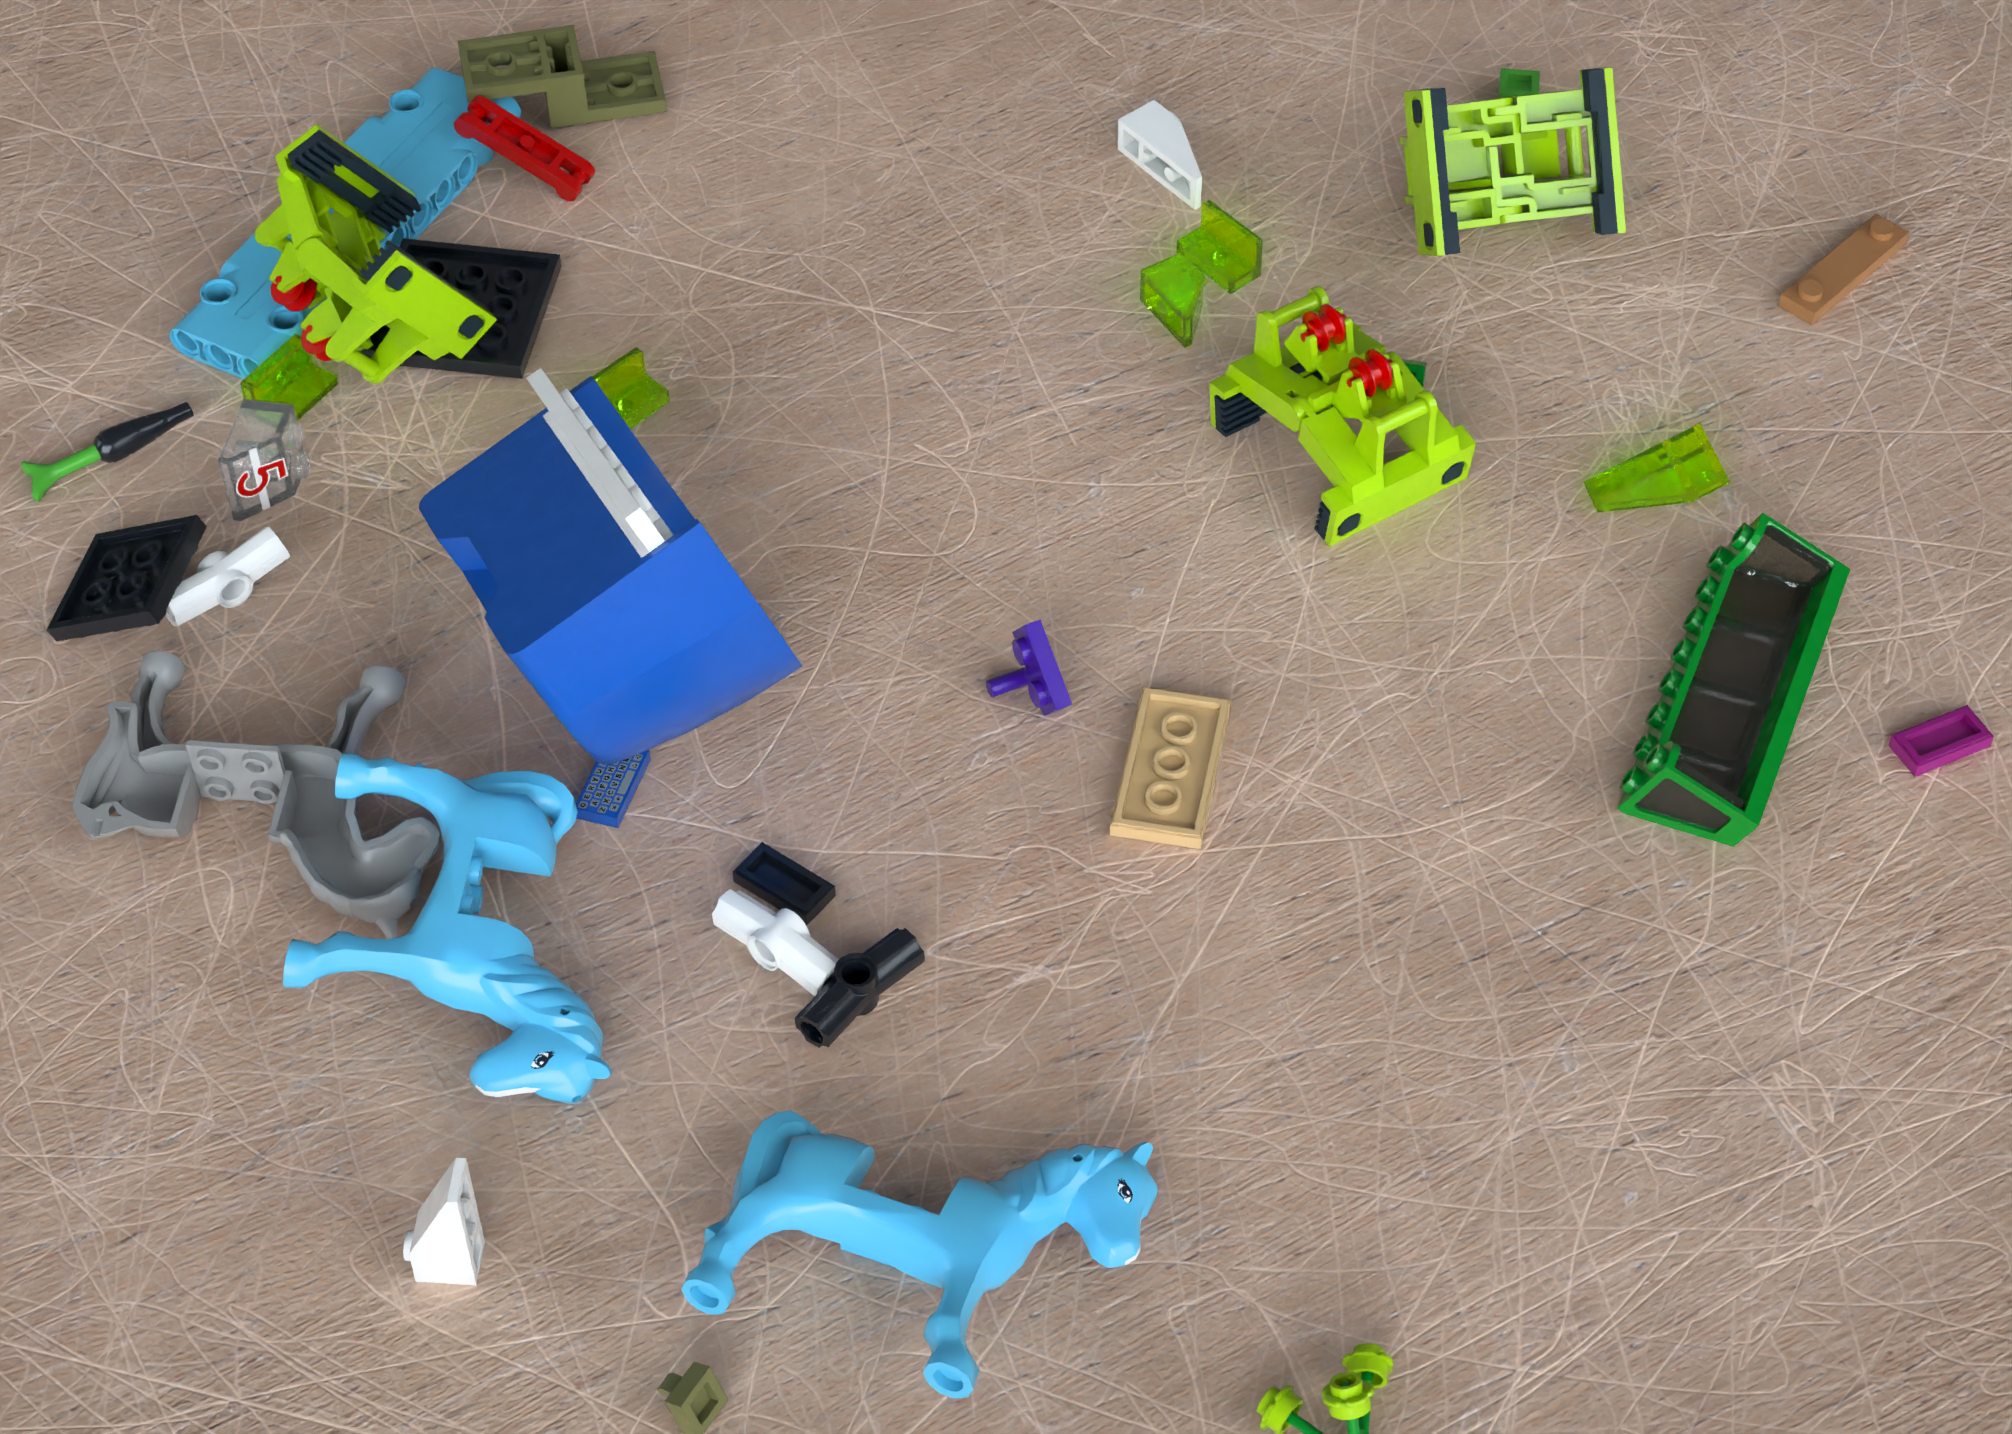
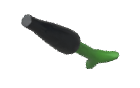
[21,401,194,502]

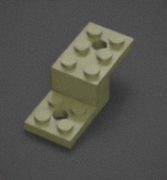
[458,25,667,128]

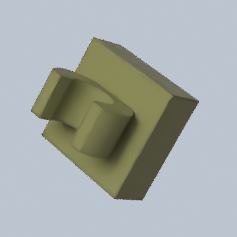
[657,1362,728,1434]

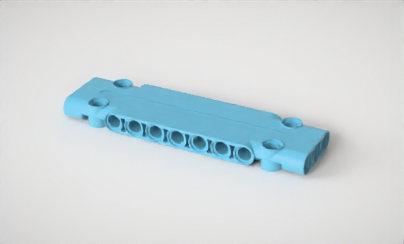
[169,68,521,386]

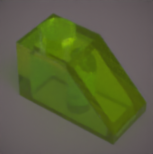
[1140,252,1206,348]

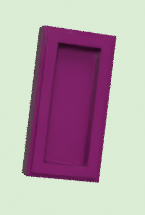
[1889,705,1994,777]

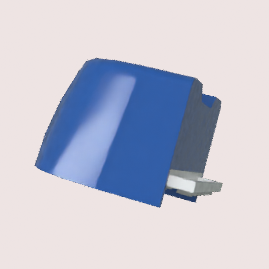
[419,368,803,765]

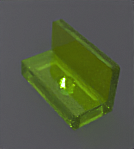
[1176,200,1263,294]
[240,334,338,431]
[592,347,670,429]

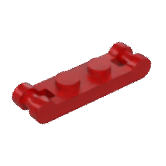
[454,96,595,202]

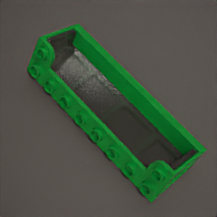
[1617,513,1850,847]

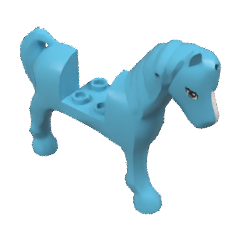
[283,753,612,1104]
[682,1111,1158,1399]

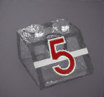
[218,399,310,521]

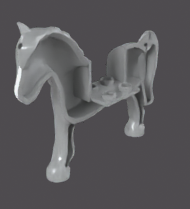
[72,651,441,939]

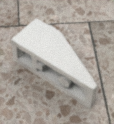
[1118,100,1202,210]
[403,1157,485,1285]

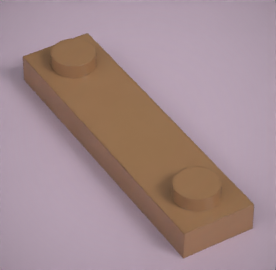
[1778,214,1909,325]

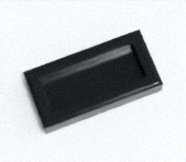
[733,842,836,926]

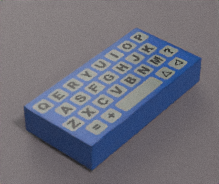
[576,750,651,828]

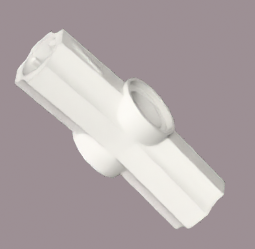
[165,526,290,627]
[712,889,839,996]

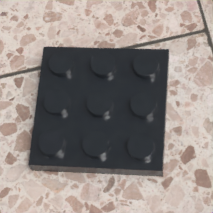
[46,515,207,641]

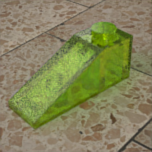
[1584,423,1731,513]

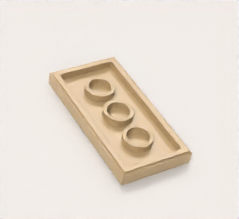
[1110,687,1231,849]

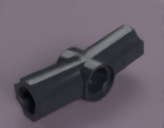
[795,928,925,1048]

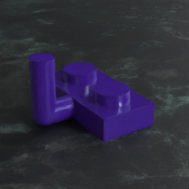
[986,620,1072,716]

